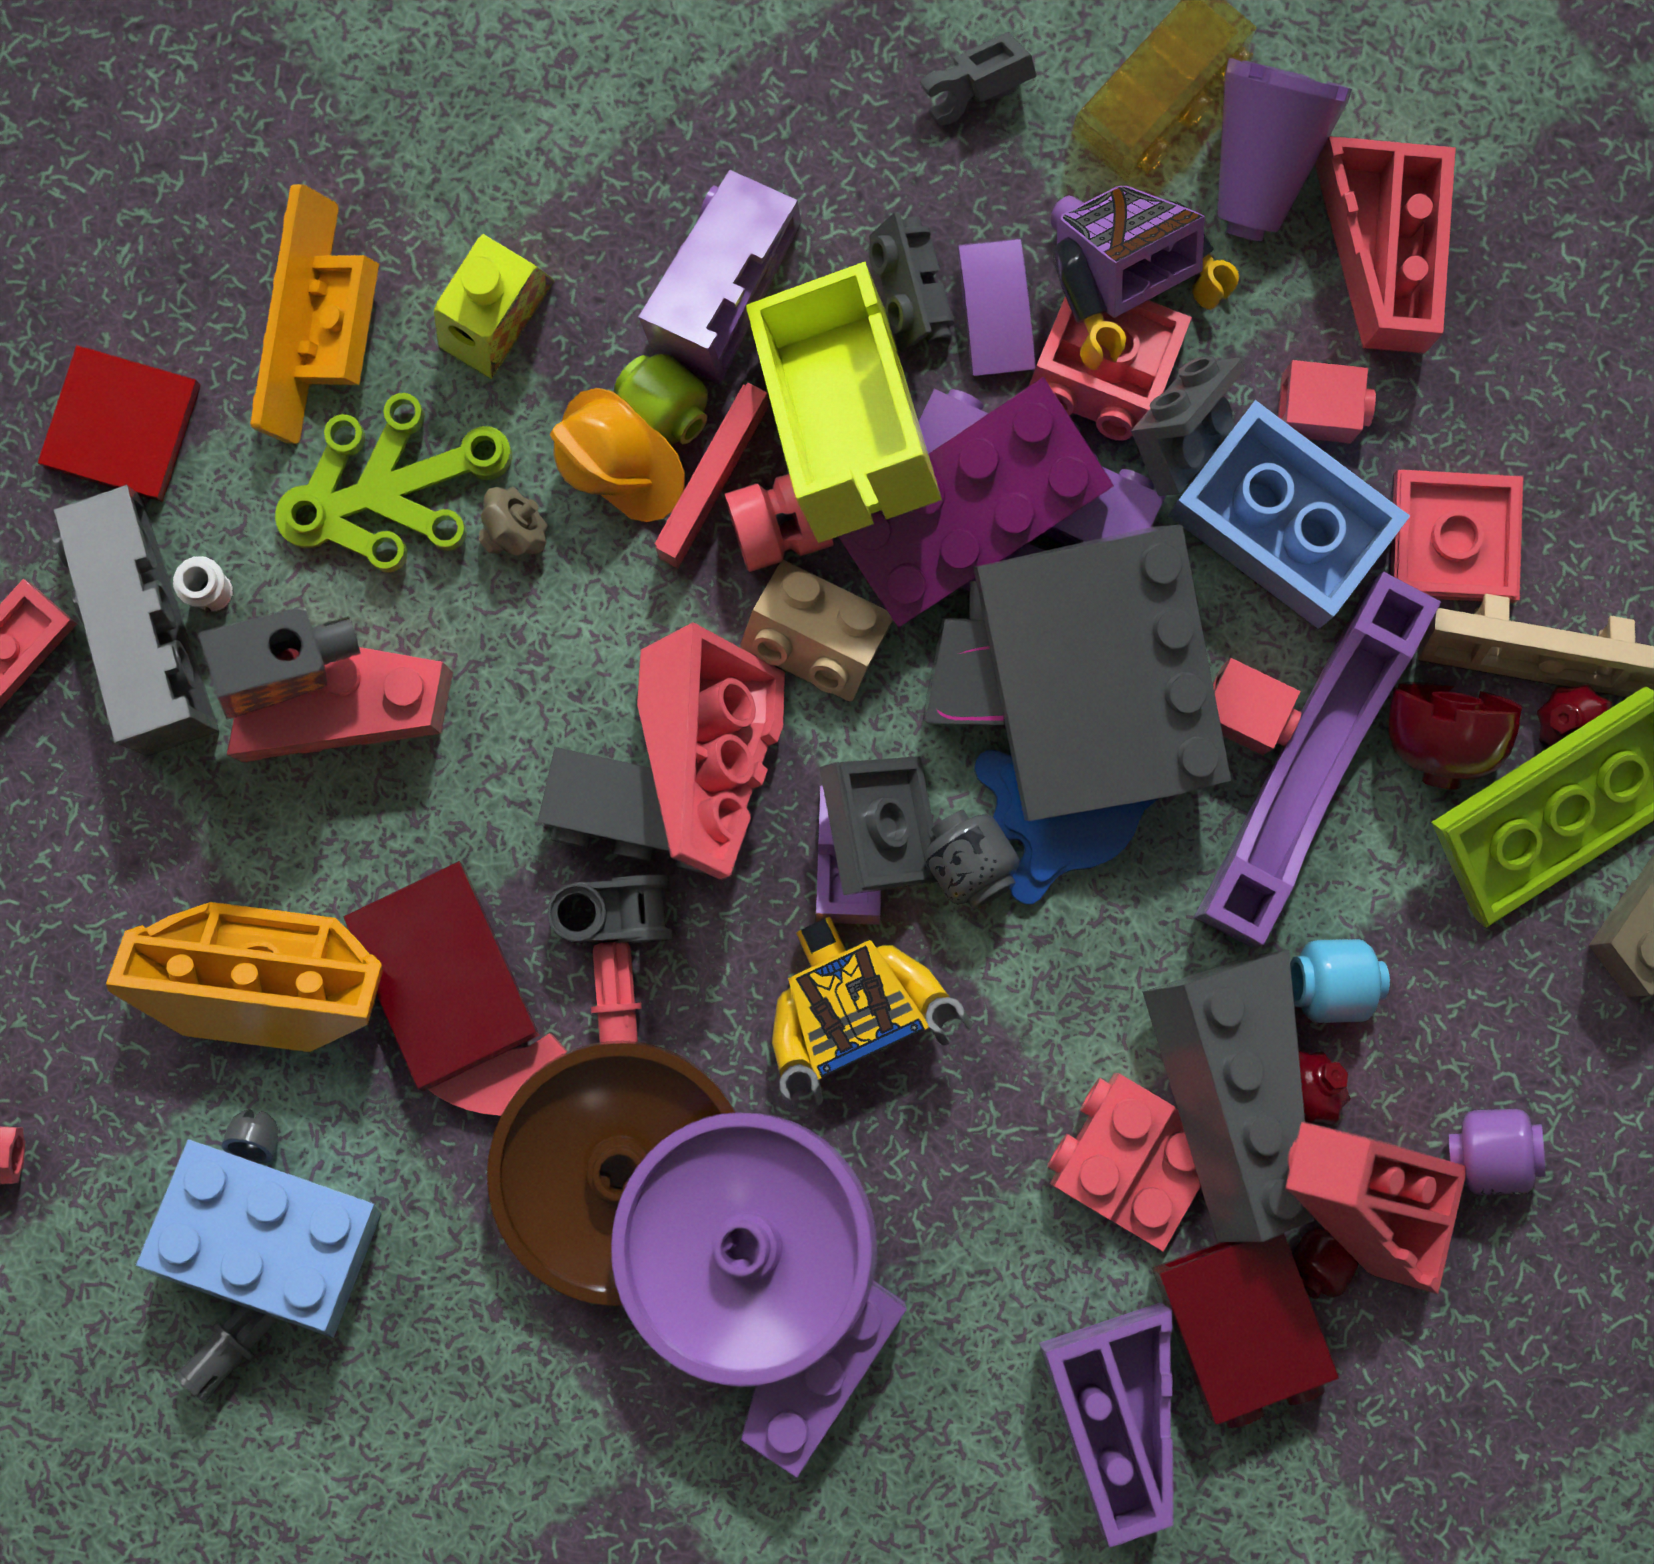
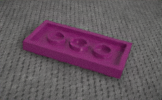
[838,377,1114,628]

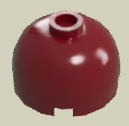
[1389,682,1522,789]

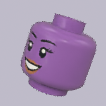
[1449,1109,1546,1195]

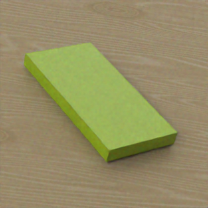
[1431,686,1654,928]

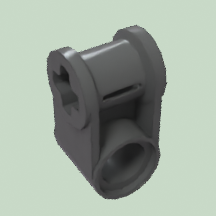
[547,875,673,944]

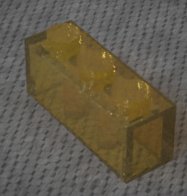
[1071,0,1257,182]

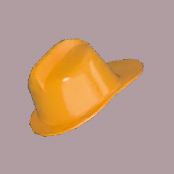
[550,388,684,522]

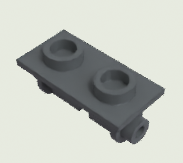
[869,212,955,353]

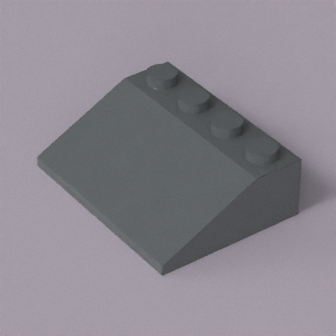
[973,525,1231,821]

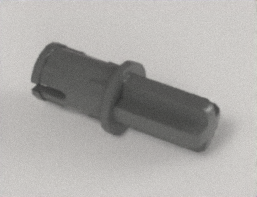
[174,1306,278,1403]

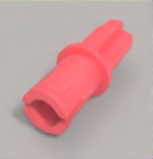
[591,942,642,1042]

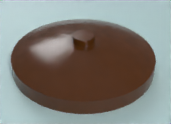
[487,1041,736,1306]

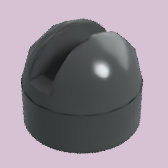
[222,1109,278,1164]

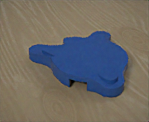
[974,750,1157,905]

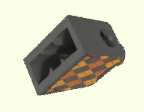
[198,607,361,720]

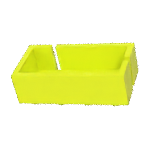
[746,262,942,543]

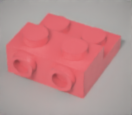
[1029,296,1192,441]
[1047,1073,1201,1251]

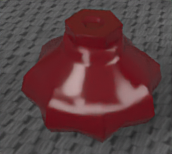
[1537,683,1612,747]
[1298,1051,1351,1125]

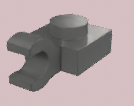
[920,32,1037,125]

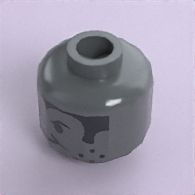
[924,810,1020,910]

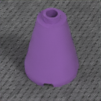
[1217,58,1352,241]

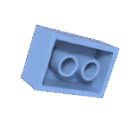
[1168,400,1410,629]
[136,1139,381,1338]

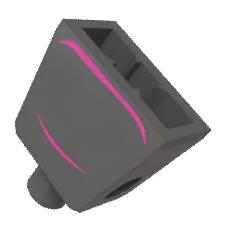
[924,581,1005,725]

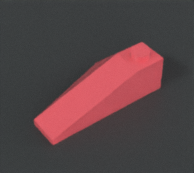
[637,622,785,880]

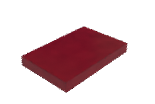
[343,861,540,1092]

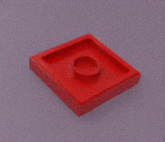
[38,345,201,502]

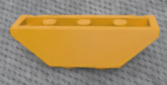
[106,902,383,1052]

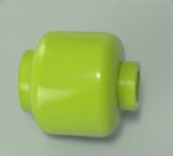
[614,354,708,445]

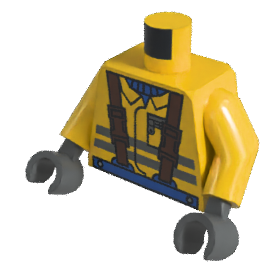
[772,917,972,1112]

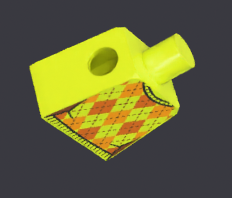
[434,234,554,379]

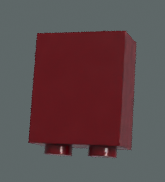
[1151,1233,1339,1428]

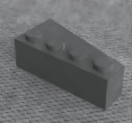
[1143,949,1314,1242]

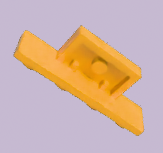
[250,184,379,443]

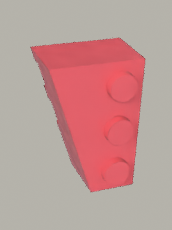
[227,647,453,762]
[1286,1122,1466,1294]

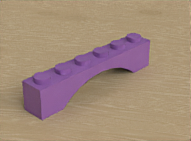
[1194,572,1441,947]

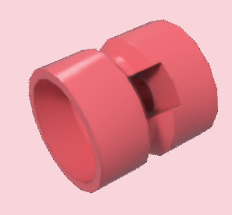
[724,473,834,572]

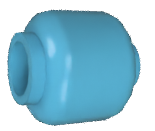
[1290,939,1390,1023]

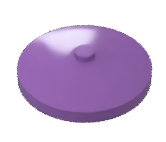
[611,1113,877,1386]

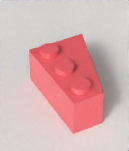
[1315,136,1456,353]

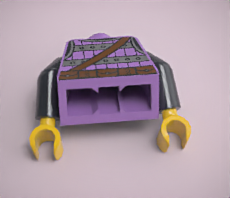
[1050,186,1239,370]

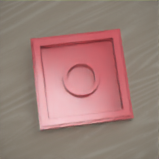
[1390,469,1523,603]

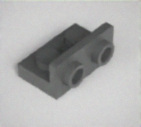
[1131,356,1244,496]

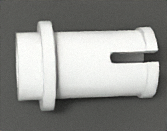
[173,557,233,611]

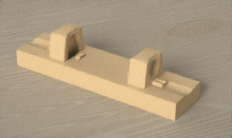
[1417,594,1654,697]

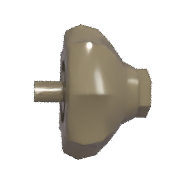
[479,487,548,556]

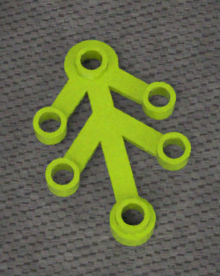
[275,393,512,572]

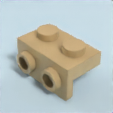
[740,560,893,701]

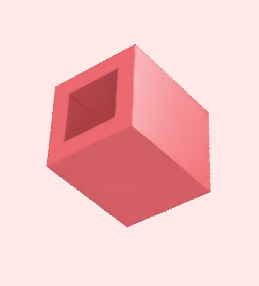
[1278,360,1376,443]
[1213,658,1302,755]

